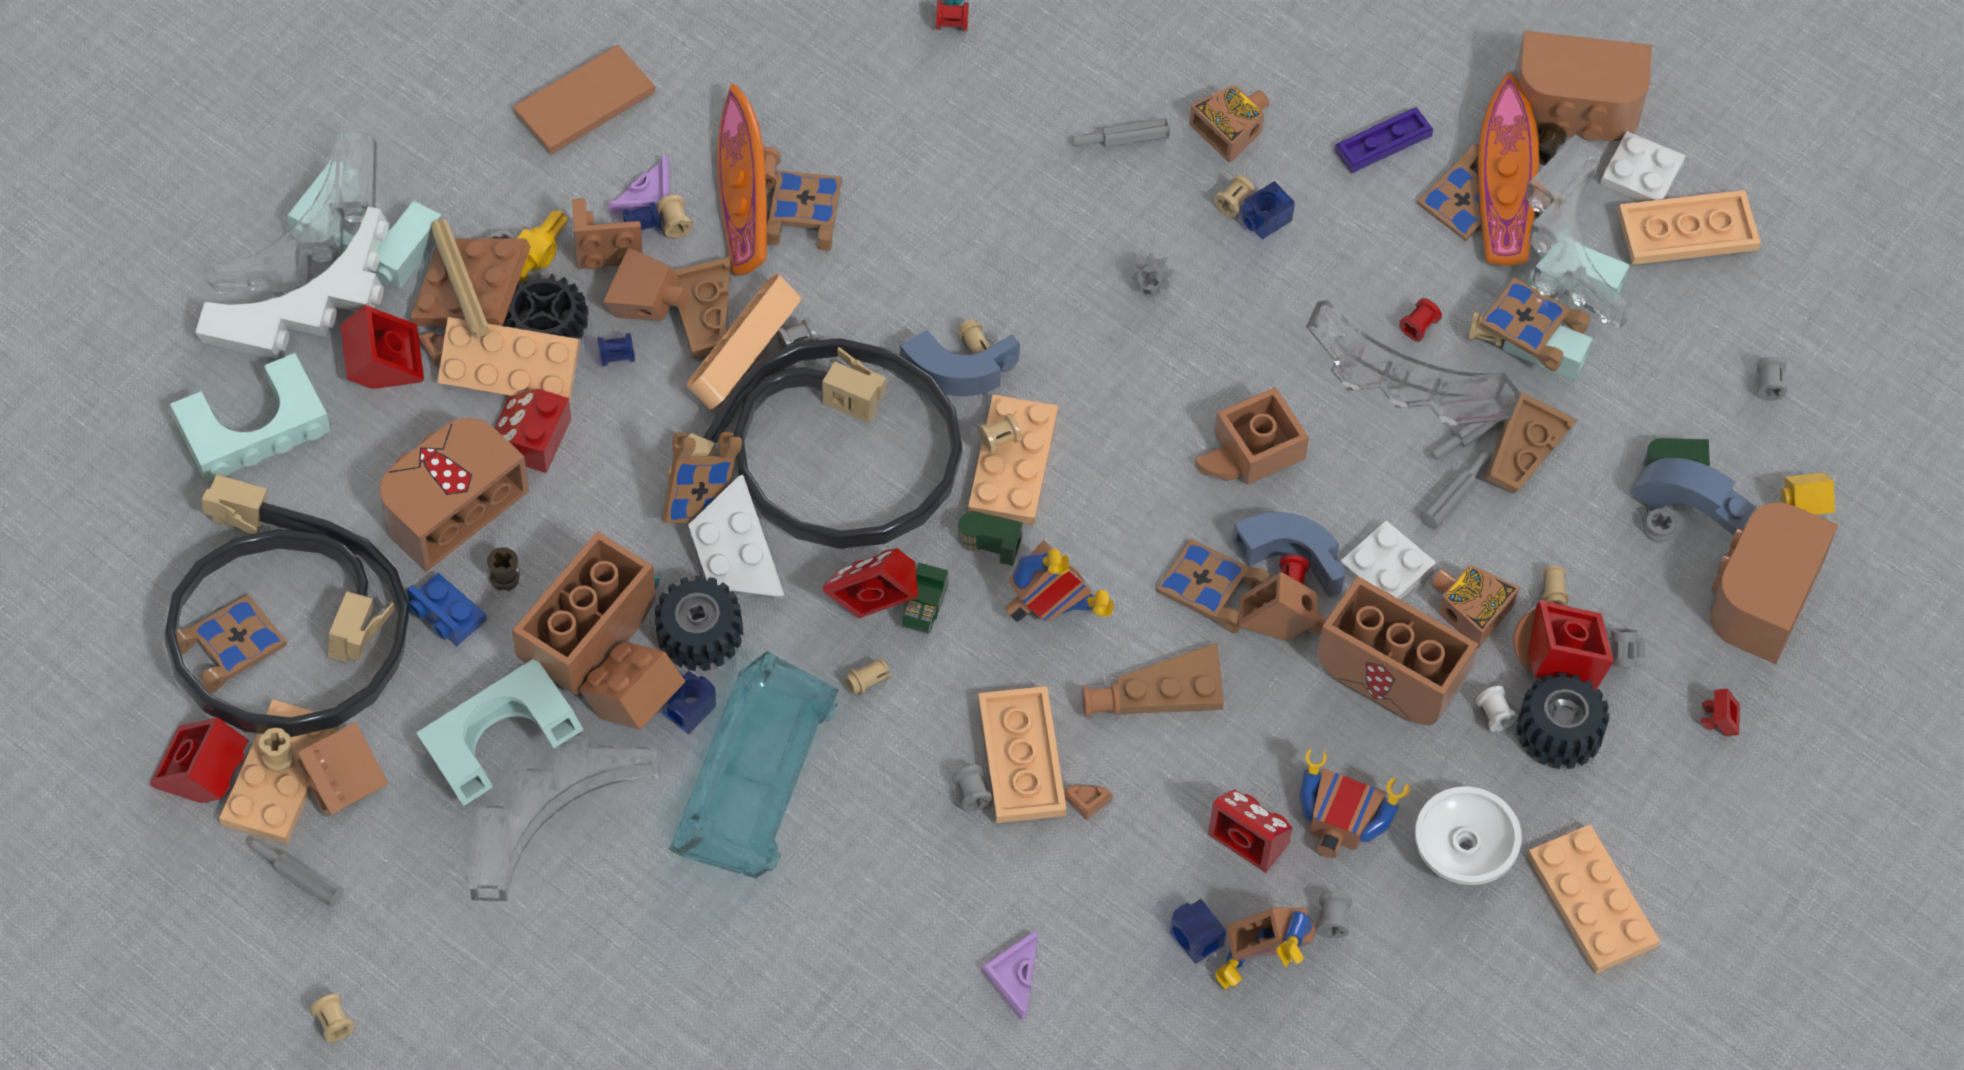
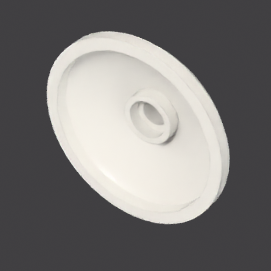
[1415,786,1522,885]

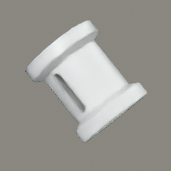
[1475,686,1518,732]

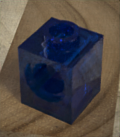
[1242,181,1295,240]
[662,671,716,735]
[1170,898,1227,964]

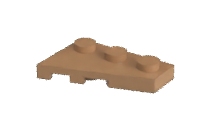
[673,257,731,359]
[1485,391,1578,494]
[1117,643,1224,714]

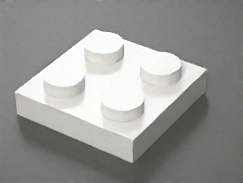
[1600,131,1686,202]
[1340,521,1436,600]

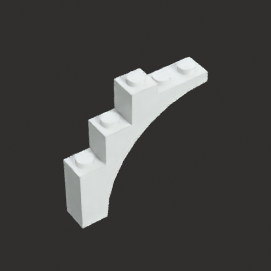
[195,207,389,360]

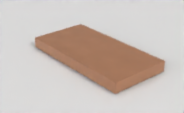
[513,45,656,155]

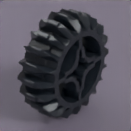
[503,273,589,340]

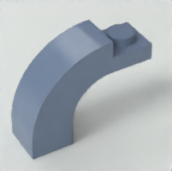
[900,330,1020,396]
[1630,458,1755,535]
[1232,512,1346,598]

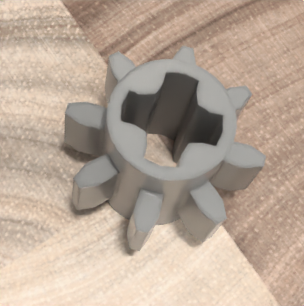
[1132,253,1175,296]
[1608,628,1645,667]

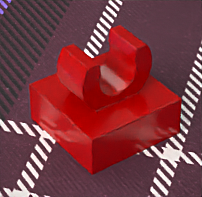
[1701,688,1740,736]

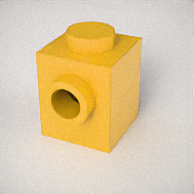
[1780,472,1835,515]

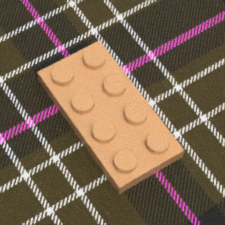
[1618,190,1761,265]
[437,317,581,402]
[968,394,1058,525]
[978,686,1067,823]
[219,700,339,844]
[1527,824,1660,974]

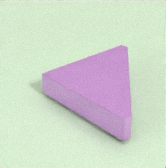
[609,156,670,213]
[981,930,1038,1020]

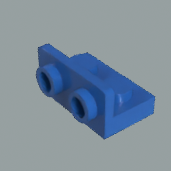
[407,572,487,646]

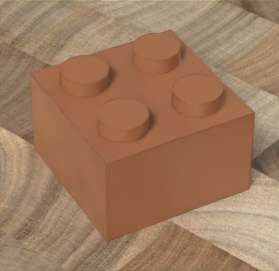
[1214,387,1309,485]
[579,641,686,730]

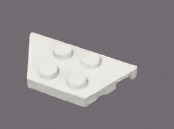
[688,475,785,600]

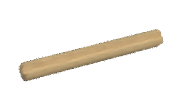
[430,218,489,339]

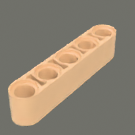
[686,274,802,410]

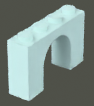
[287,160,441,289]
[1503,235,1630,381]
[170,353,331,483]
[416,659,583,806]

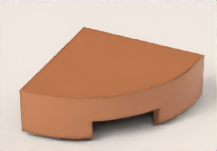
[419,332,445,366]
[1195,446,1241,481]
[1064,784,1113,820]

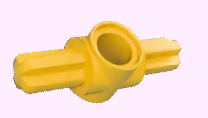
[517,210,568,284]

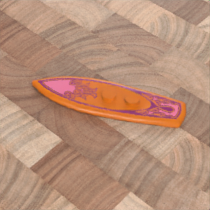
[1478,72,1539,266]
[717,84,767,276]

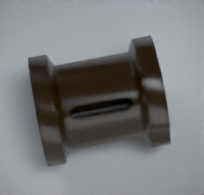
[1538,123,1567,166]
[487,547,520,591]

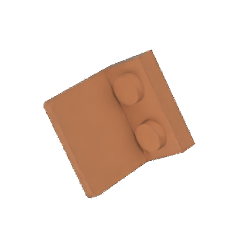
[572,198,642,269]
[293,723,388,817]

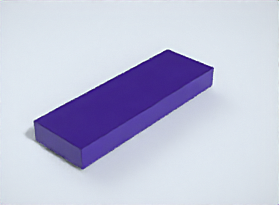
[1334,107,1434,174]

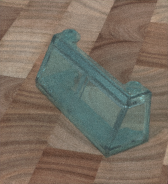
[669,651,839,879]

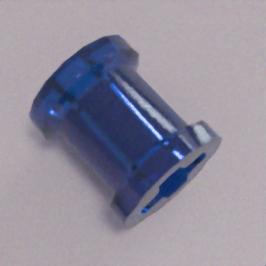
[622,201,661,231]
[598,333,635,367]

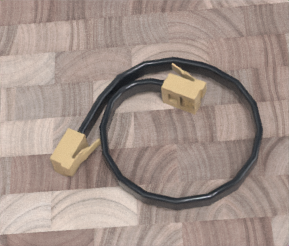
[667,338,962,549]
[164,474,410,737]

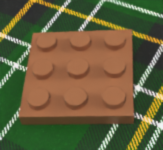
[410,238,531,326]

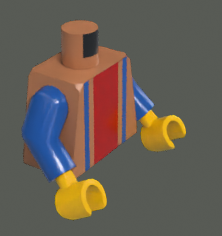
[1005,540,1114,622]
[1299,748,1410,858]
[1215,907,1315,990]

